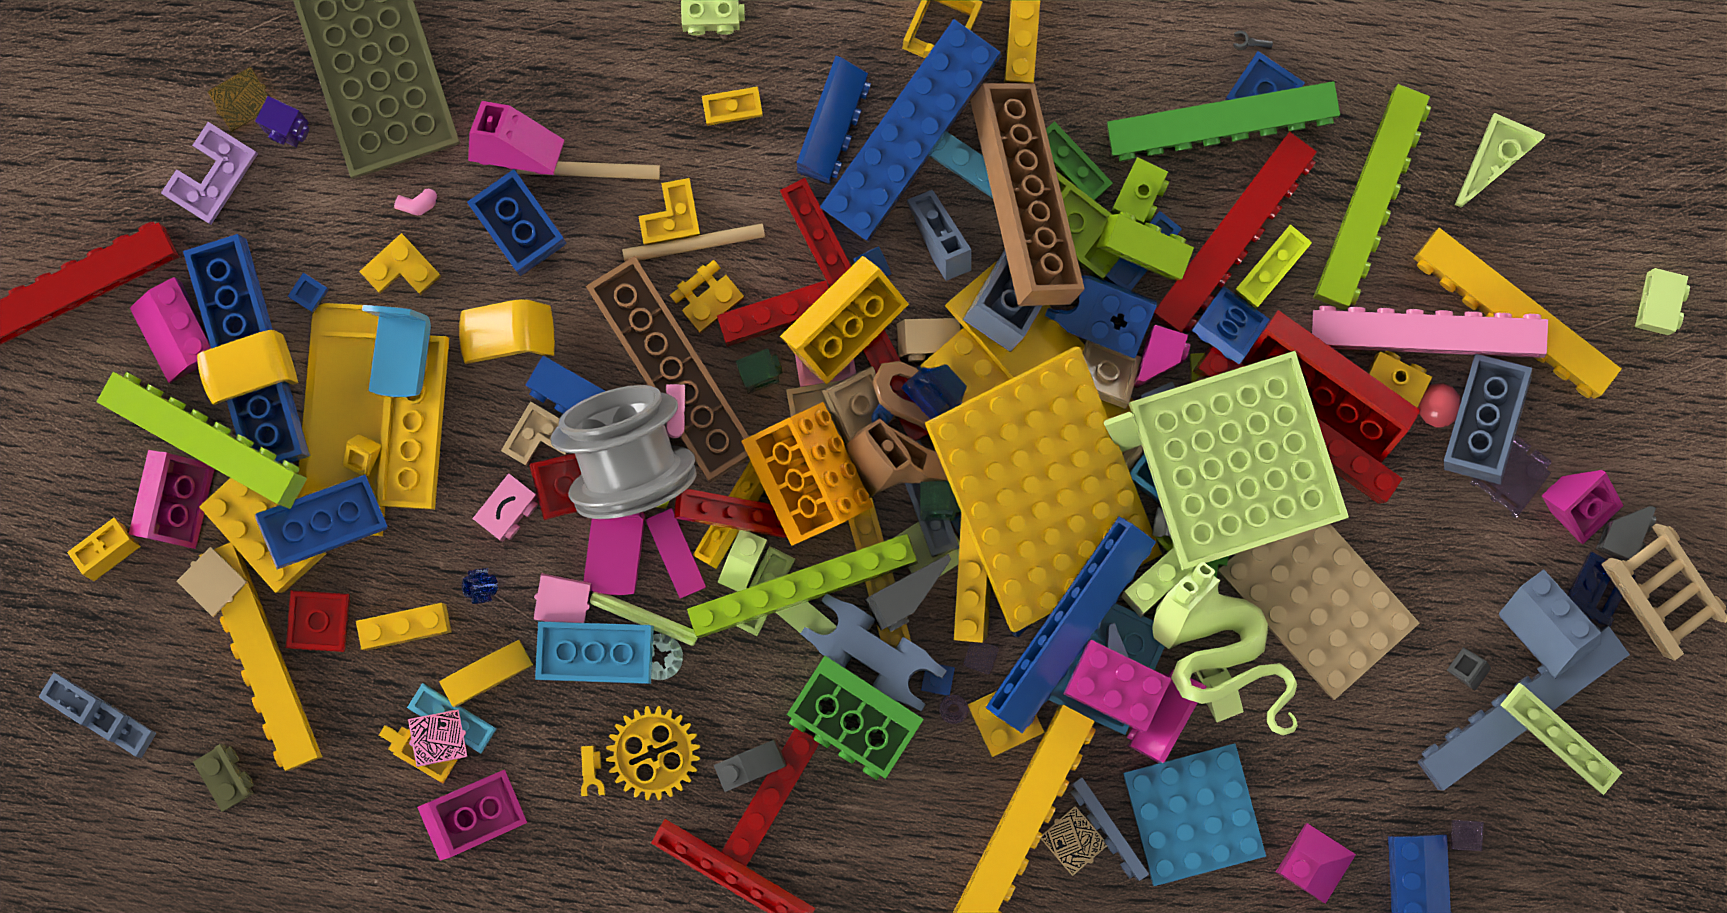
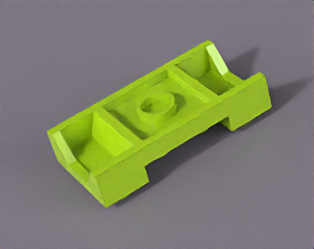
[1056,171,1120,280]

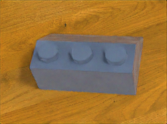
[1499,569,1601,679]

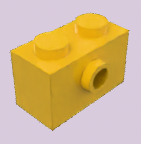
[1367,351,1432,407]

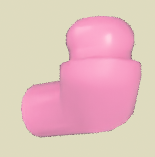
[394,189,437,216]

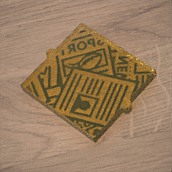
[207,67,268,132]

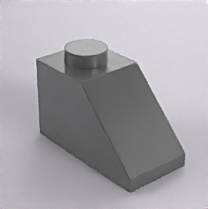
[714,739,787,792]

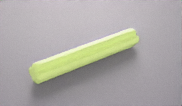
[590,592,698,646]

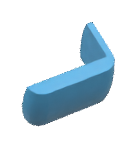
[362,305,431,397]

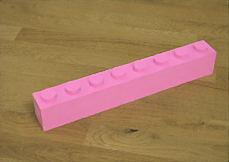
[1312,306,1548,358]

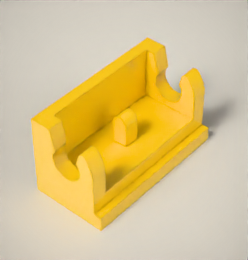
[67,517,141,581]

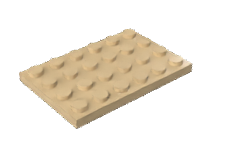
[1218,524,1419,700]

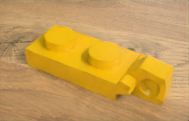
[379,725,458,784]

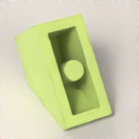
[718,530,768,592]

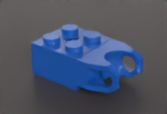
[1045,275,1157,359]

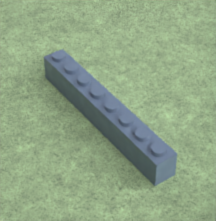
[1418,625,1630,790]

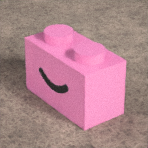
[472,474,538,542]

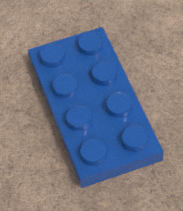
[255,474,388,570]

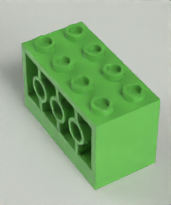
[787,656,924,780]

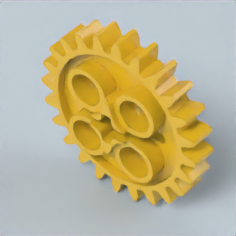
[606,706,701,800]

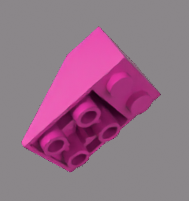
[468,101,564,175]

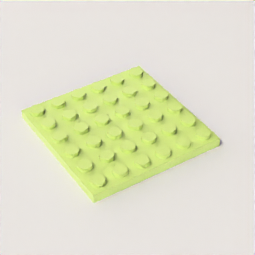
[1129,351,1349,570]

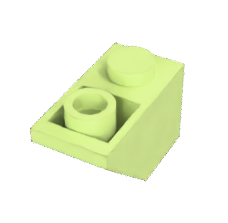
[1194,668,1244,722]

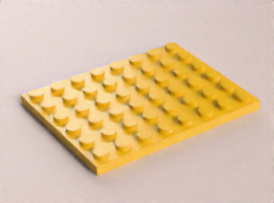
[925,346,1162,633]

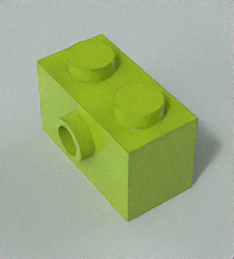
[1110,157,1169,224]

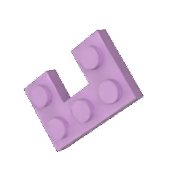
[161,122,258,225]

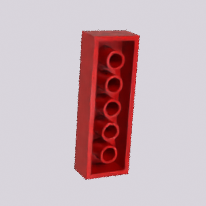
[1241,310,1421,463]

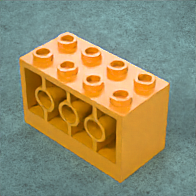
[741,402,873,546]

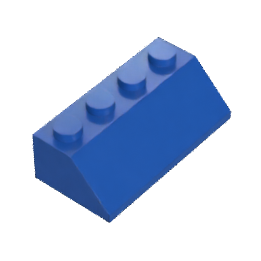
[797,56,871,185]
[1388,835,1451,913]

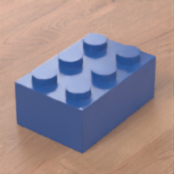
[467,169,567,277]

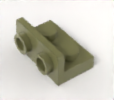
[193,744,254,812]

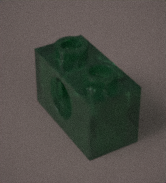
[736,348,783,394]
[920,481,961,521]

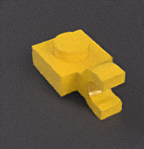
[581,746,605,796]

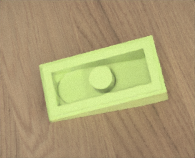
[1104,411,1142,452]

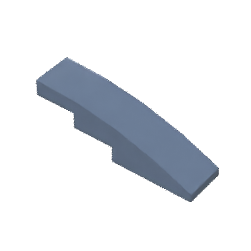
[39,672,156,758]

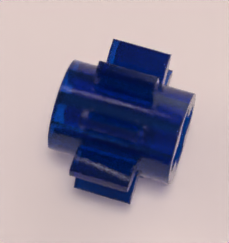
[462,568,498,604]

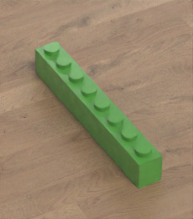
[1106,81,1340,161]

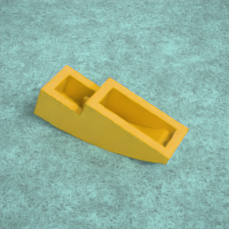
[439,640,533,707]

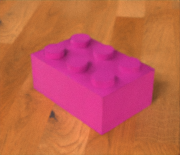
[1063,640,1171,733]

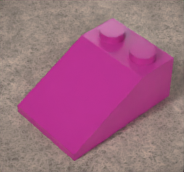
[417,769,527,861]

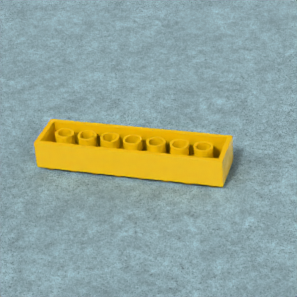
[953,705,1096,913]

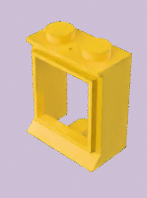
[902,0,983,58]

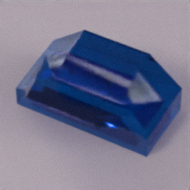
[901,364,967,419]

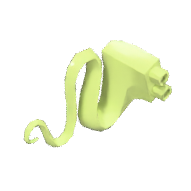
[1152,562,1298,735]

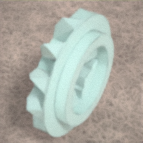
[651,634,683,680]

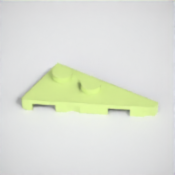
[1455,113,1545,208]

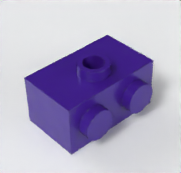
[255,96,309,148]

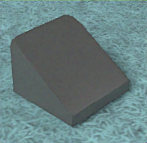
[1447,647,1491,691]

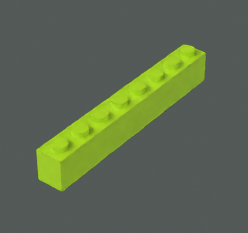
[1313,84,1431,310]
[96,372,307,509]
[687,534,918,638]

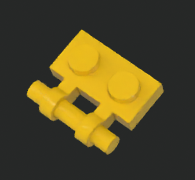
[669,260,744,334]

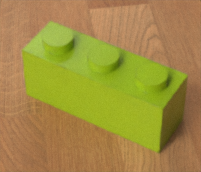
[1097,211,1194,280]

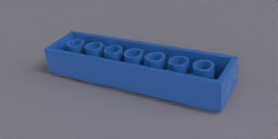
[820,19,1002,242]
[183,234,310,464]

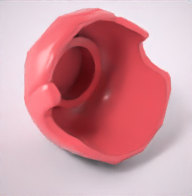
[1418,383,1461,427]

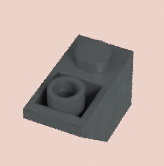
[1596,506,1656,561]

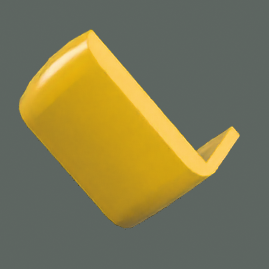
[459,299,555,364]
[197,330,299,405]

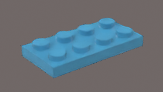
[535,622,654,684]

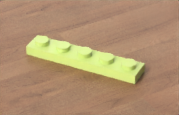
[1501,683,1622,795]

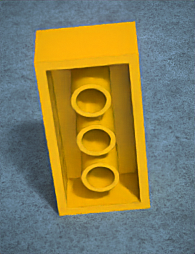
[780,256,909,385]
[199,478,327,593]

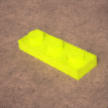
[1234,224,1312,309]

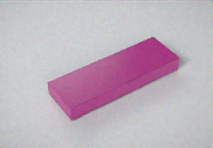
[646,508,707,599]

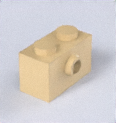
[896,318,960,362]

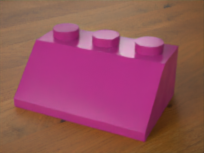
[130,277,211,384]
[128,450,214,549]
[1127,670,1207,763]

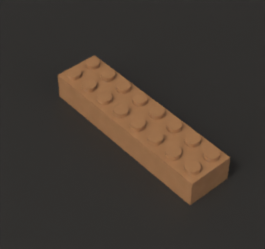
[970,83,1084,306]
[586,256,750,483]

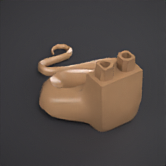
[845,361,956,497]

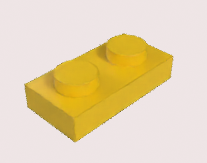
[702,87,763,126]

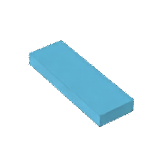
[407,683,497,754]

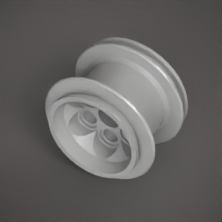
[550,385,697,519]

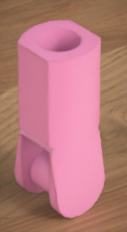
[666,384,685,438]

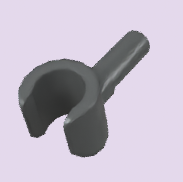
[1233,30,1273,51]

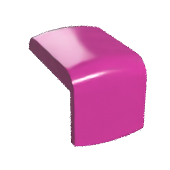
[583,512,645,595]

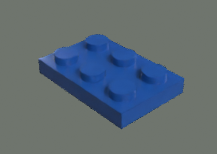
[1192,286,1270,364]

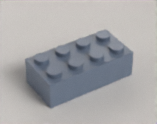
[963,249,1043,352]
[1444,354,1532,485]

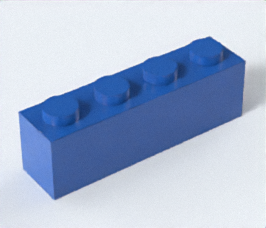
[526,356,605,414]

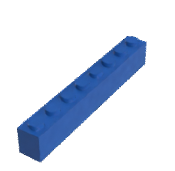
[986,516,1156,734]

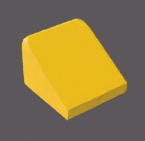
[342,434,382,477]

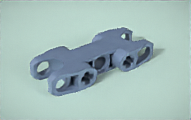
[800,594,947,712]

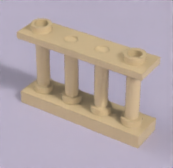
[1601,524,1727,660]

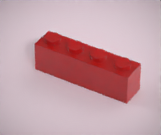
[717,280,829,347]

